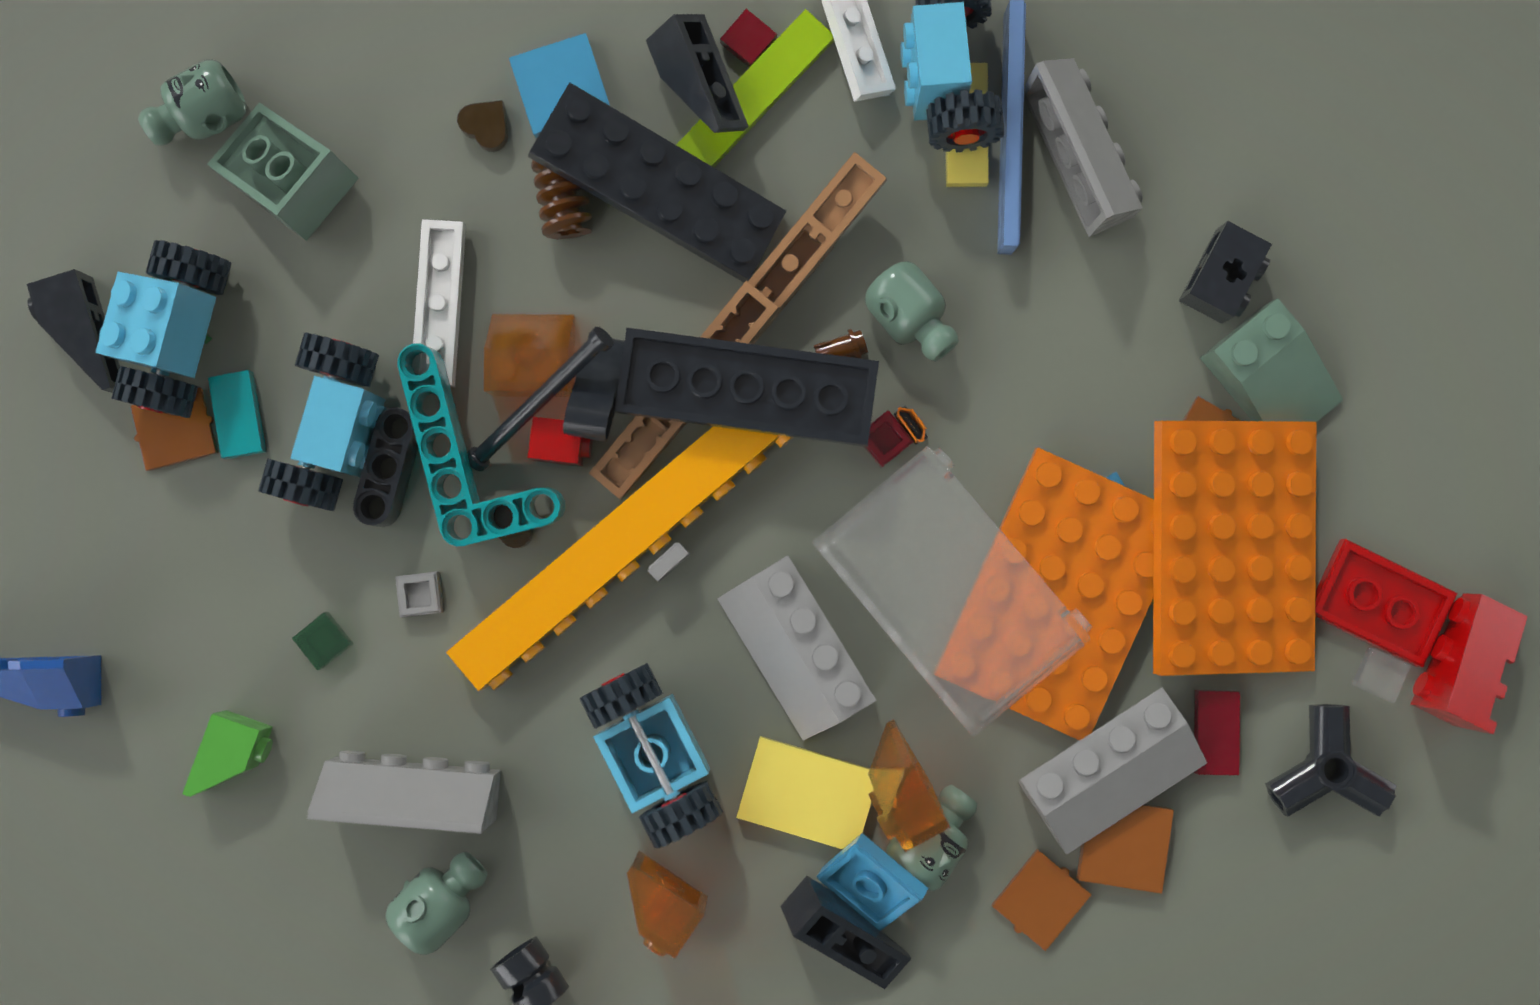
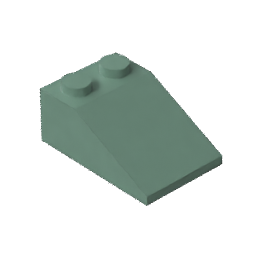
[207,102,359,241]
[1200,298,1343,422]

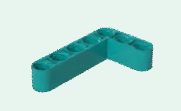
[397,343,565,546]

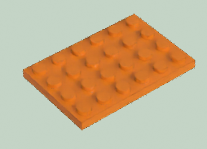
[1153,421,1317,676]
[933,447,1154,741]

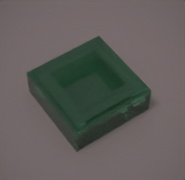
[292,612,354,670]

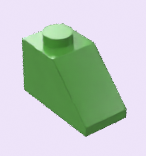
[182,710,273,797]

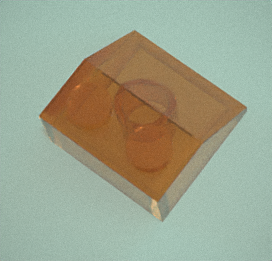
[484,314,575,397]
[868,719,951,852]
[627,850,708,959]

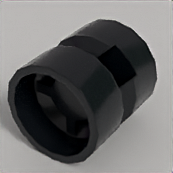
[490,936,569,1005]

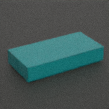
[208,370,267,459]

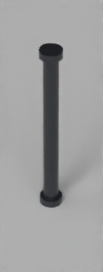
[467,326,614,471]

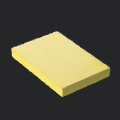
[736,736,880,849]

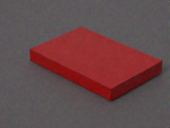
[1315,539,1458,668]

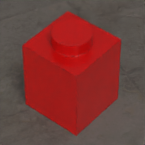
[528,416,593,467]

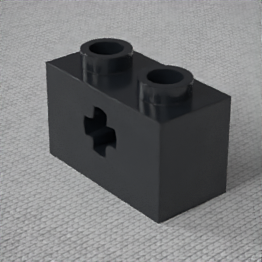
[1179,221,1272,324]

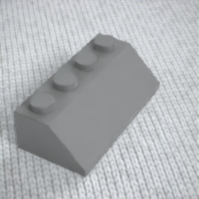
[1024,58,1143,237]
[717,555,877,740]
[1019,687,1207,855]
[307,750,501,833]

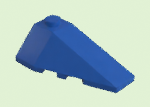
[0,655,101,717]

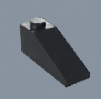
[646,14,749,133]
[27,269,120,393]
[780,876,911,989]

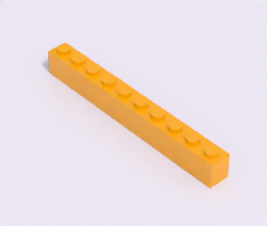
[446,426,793,691]

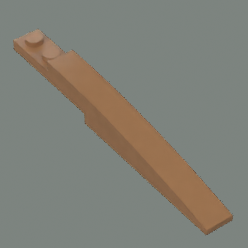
[589,152,887,500]

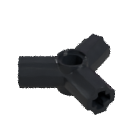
[1265,704,1397,817]

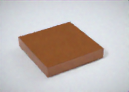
[1076,804,1174,894]

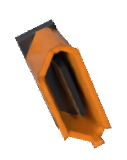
[894,405,928,445]

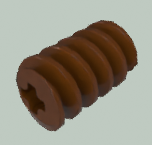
[531,160,593,240]

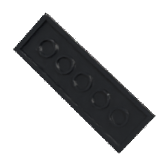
[528,82,786,282]
[614,328,879,447]

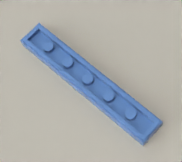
[997,0,1026,255]

